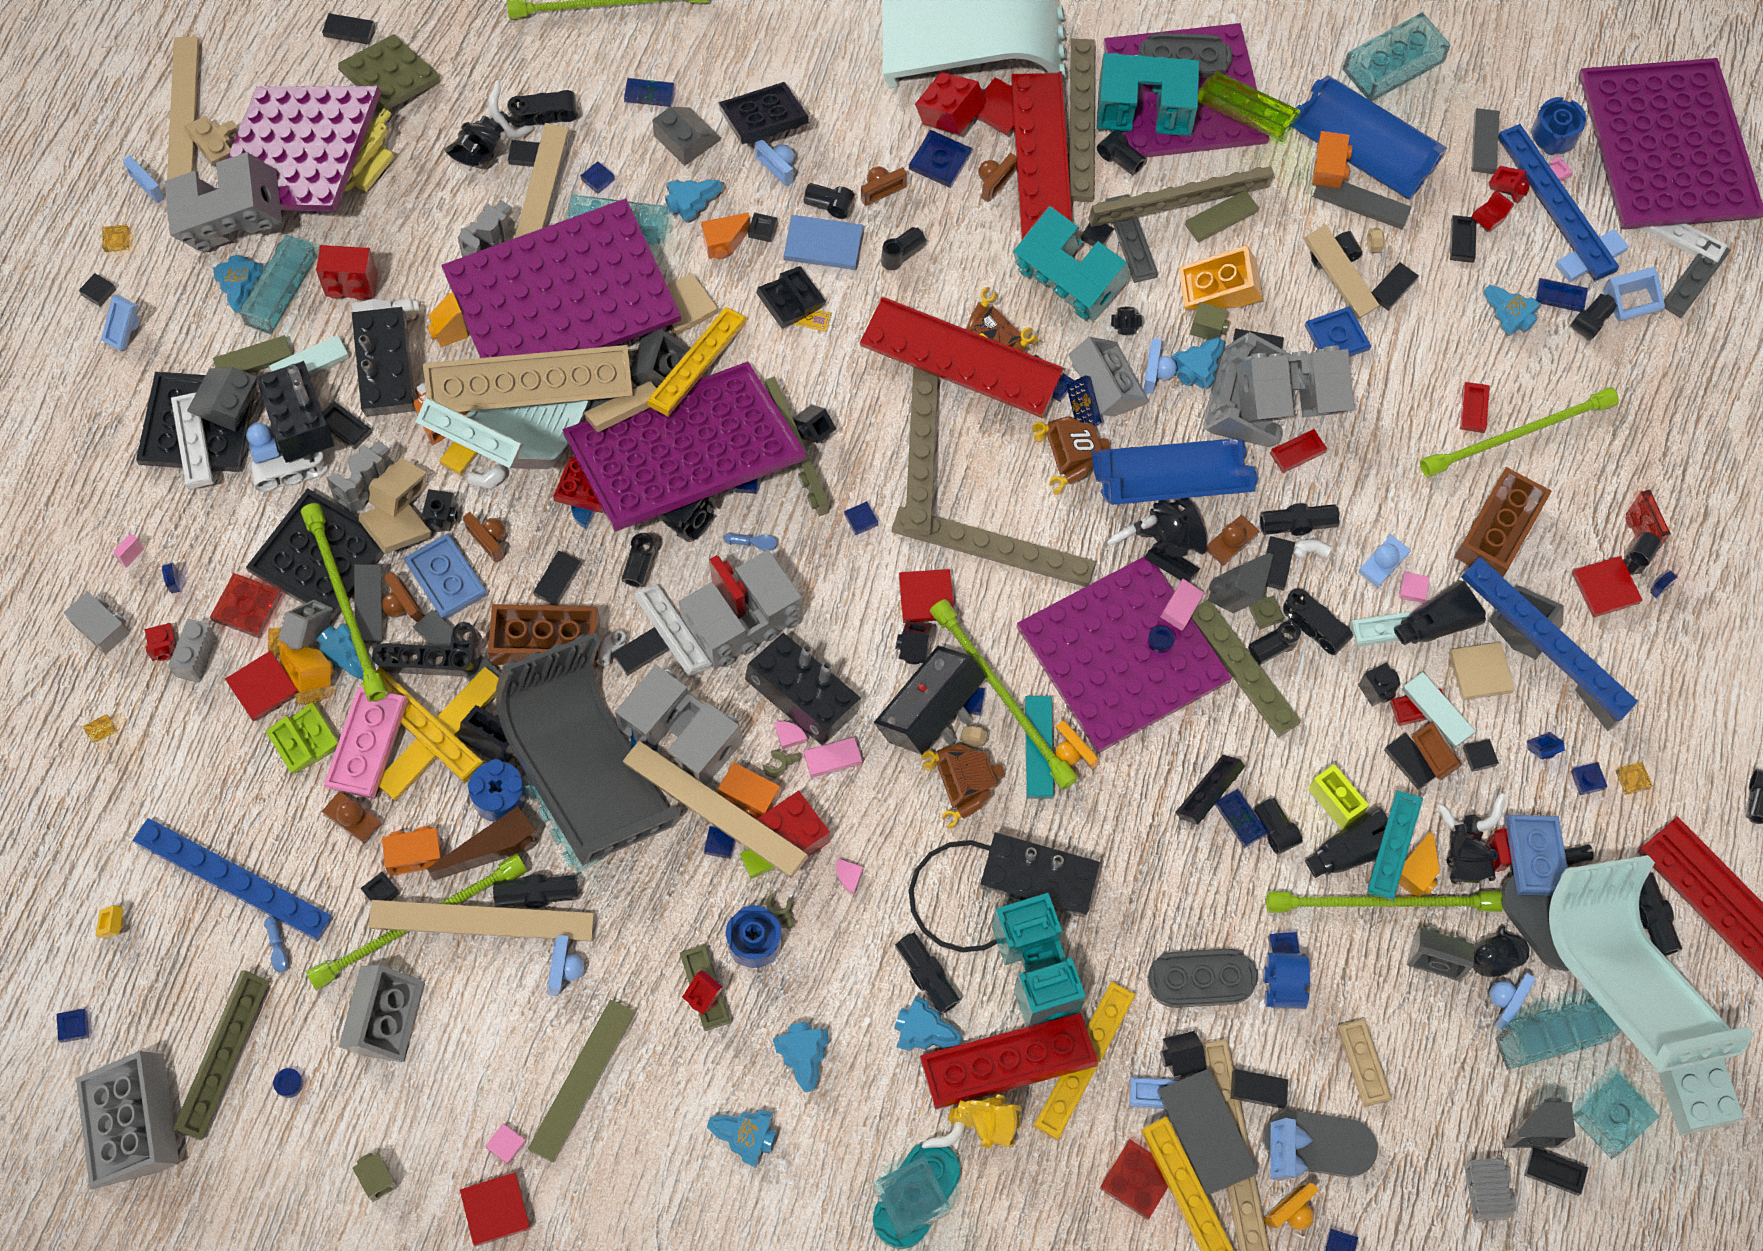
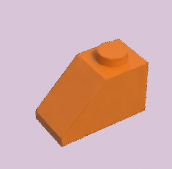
[701,212,750,259]

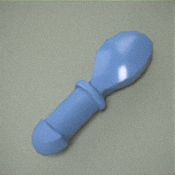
[723,533,777,551]
[264,917,288,973]

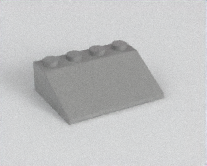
[76,1051,179,1189]

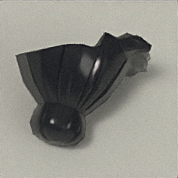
[1473,926,1530,977]

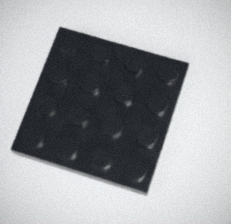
[136,371,254,472]
[246,488,384,621]

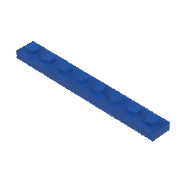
[1498,124,1619,280]
[1461,557,1638,722]
[132,818,333,942]

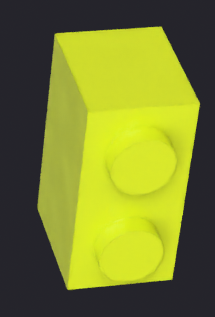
[1308,764,1369,830]

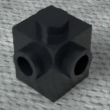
[793,404,837,443]
[421,489,458,532]
[895,621,932,665]
[1358,662,1400,707]
[1160,1031,1206,1077]

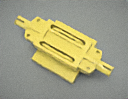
[344,108,394,192]

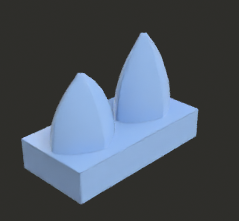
[1270,1118,1313,1181]

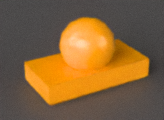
[1055,720,1099,770]
[1263,1182,1319,1231]

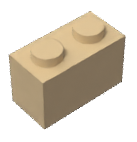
[369,458,427,517]

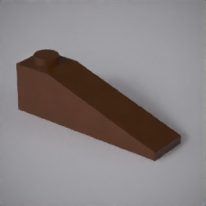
[427,806,539,881]

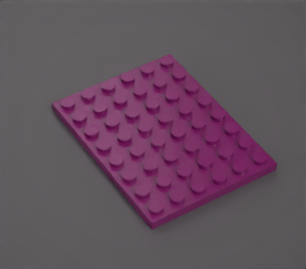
[1579,58,1763,229]
[441,198,682,358]
[562,361,806,532]

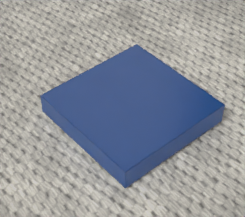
[1304,306,1371,357]

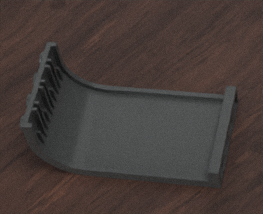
[496,632,681,866]

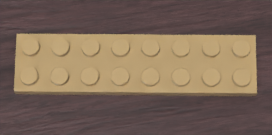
[423,345,633,412]

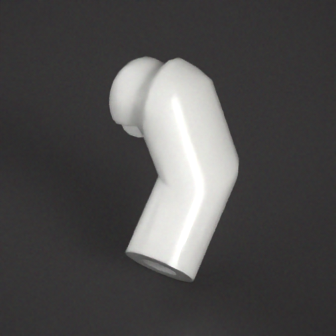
[468,465,506,489]
[1293,539,1333,559]
[597,630,626,666]

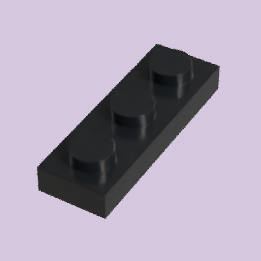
[1175,755,1245,825]

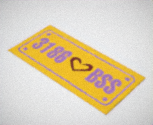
[792,310,831,332]

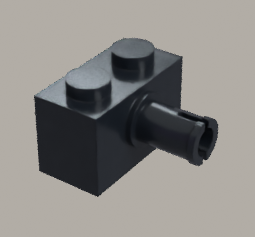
[458,705,514,762]

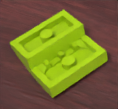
[266,702,339,774]

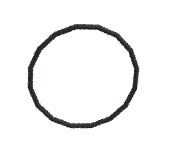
[908,840,1022,953]

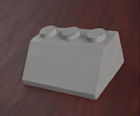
[1068,336,1150,417]
[339,964,424,1062]

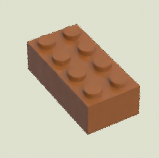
[1454,467,1552,577]
[488,604,600,667]

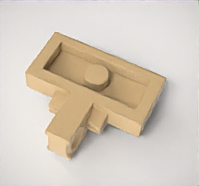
[185,116,238,166]

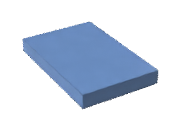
[784,215,863,270]
[403,533,488,620]
[1505,815,1568,896]

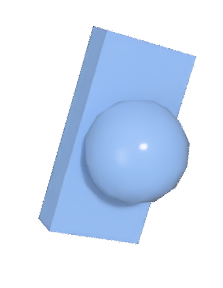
[755,139,795,186]
[101,294,139,351]
[1143,338,1177,394]
[246,423,279,464]
[1358,535,1411,588]
[547,935,585,996]
[1489,973,1536,1030]

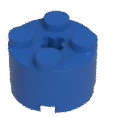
[1531,97,1586,155]
[468,759,526,822]
[726,905,782,968]
[1263,952,1310,1009]

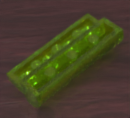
[1198,71,1301,142]

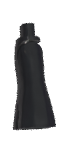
[1394,580,1486,645]
[1305,805,1388,878]

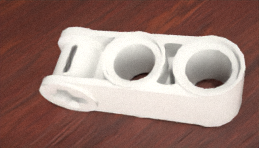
[250,451,328,492]

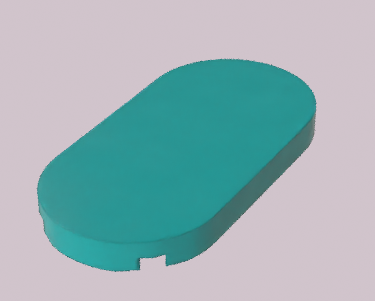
[873,1143,960,1249]

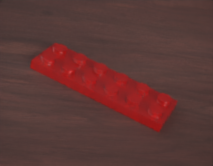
[920,1013,1098,1110]

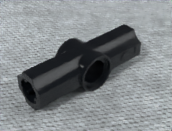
[1259,503,1340,536]
[1639,872,1682,956]
[493,874,578,908]
[895,932,960,1015]

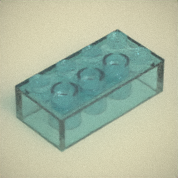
[1342,12,1451,101]
[1495,997,1623,1070]

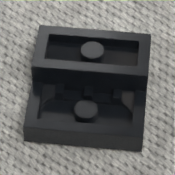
[756,266,826,329]

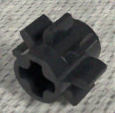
[1111,306,1142,335]

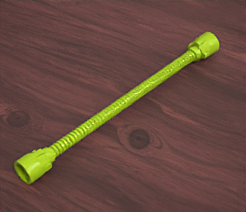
[507,0,708,19]
[1420,387,1619,478]
[301,503,388,702]
[930,599,1079,790]
[305,853,527,991]
[1266,890,1503,913]

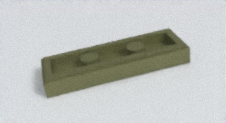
[1185,190,1259,243]
[213,335,292,374]
[680,944,731,1032]

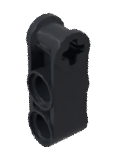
[507,90,579,127]
[1283,588,1353,655]

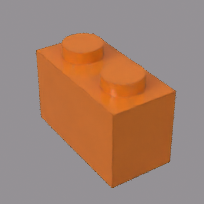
[1312,131,1352,189]
[718,762,781,819]
[382,826,443,876]

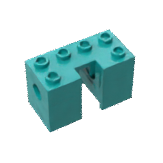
[1096,53,1199,136]
[1013,206,1130,322]
[992,893,1086,1027]

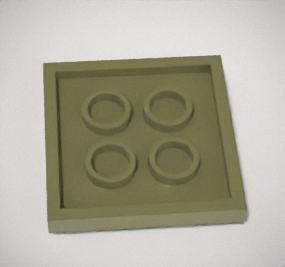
[338,34,440,110]

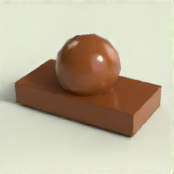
[978,152,1017,202]
[861,166,907,206]
[463,512,506,563]
[1206,515,1260,566]
[382,572,425,622]
[1411,721,1462,780]
[322,791,382,844]

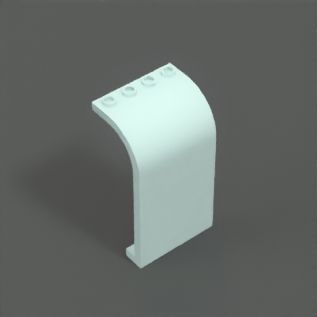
[882,0,1067,88]
[415,398,591,469]
[1549,855,1755,1073]

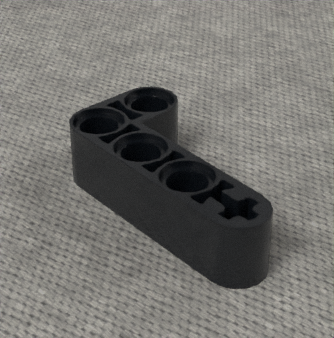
[372,622,482,677]

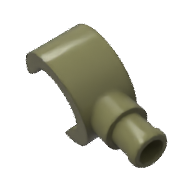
[763,750,800,777]
[766,893,795,929]

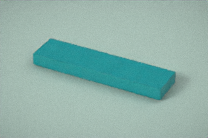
[1025,696,1053,799]
[1367,790,1423,901]

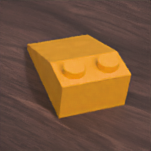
[1178,245,1263,310]

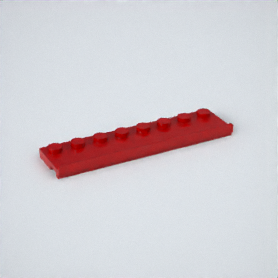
[1011,71,1072,241]
[860,297,1063,418]
[1637,816,1763,980]

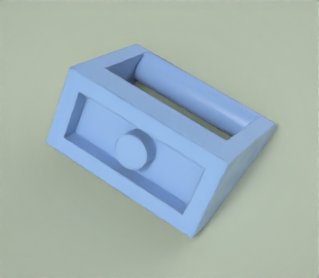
[1603,267,1665,321]

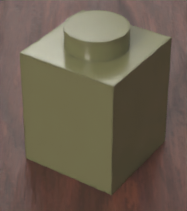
[1190,302,1230,340]
[352,1152,398,1202]

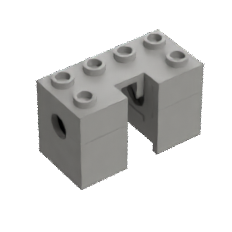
[164,152,282,251]
[1236,346,1355,423]
[679,549,802,670]
[615,665,741,786]

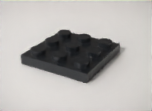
[718,82,809,144]

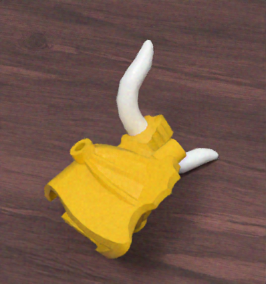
[922,1094,1022,1149]

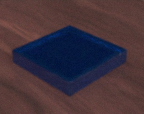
[908,129,973,188]

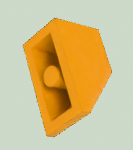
[427,292,468,347]
[280,642,334,693]
[1399,832,1440,897]

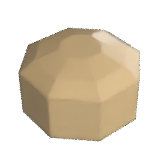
[1367,228,1385,253]
[960,726,987,747]

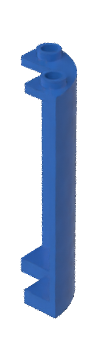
[1290,75,1447,199]
[1091,438,1257,505]

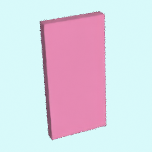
[323,687,409,799]

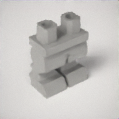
[458,200,515,257]
[326,440,394,514]

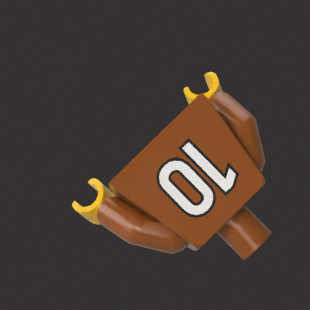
[1032,416,1110,495]

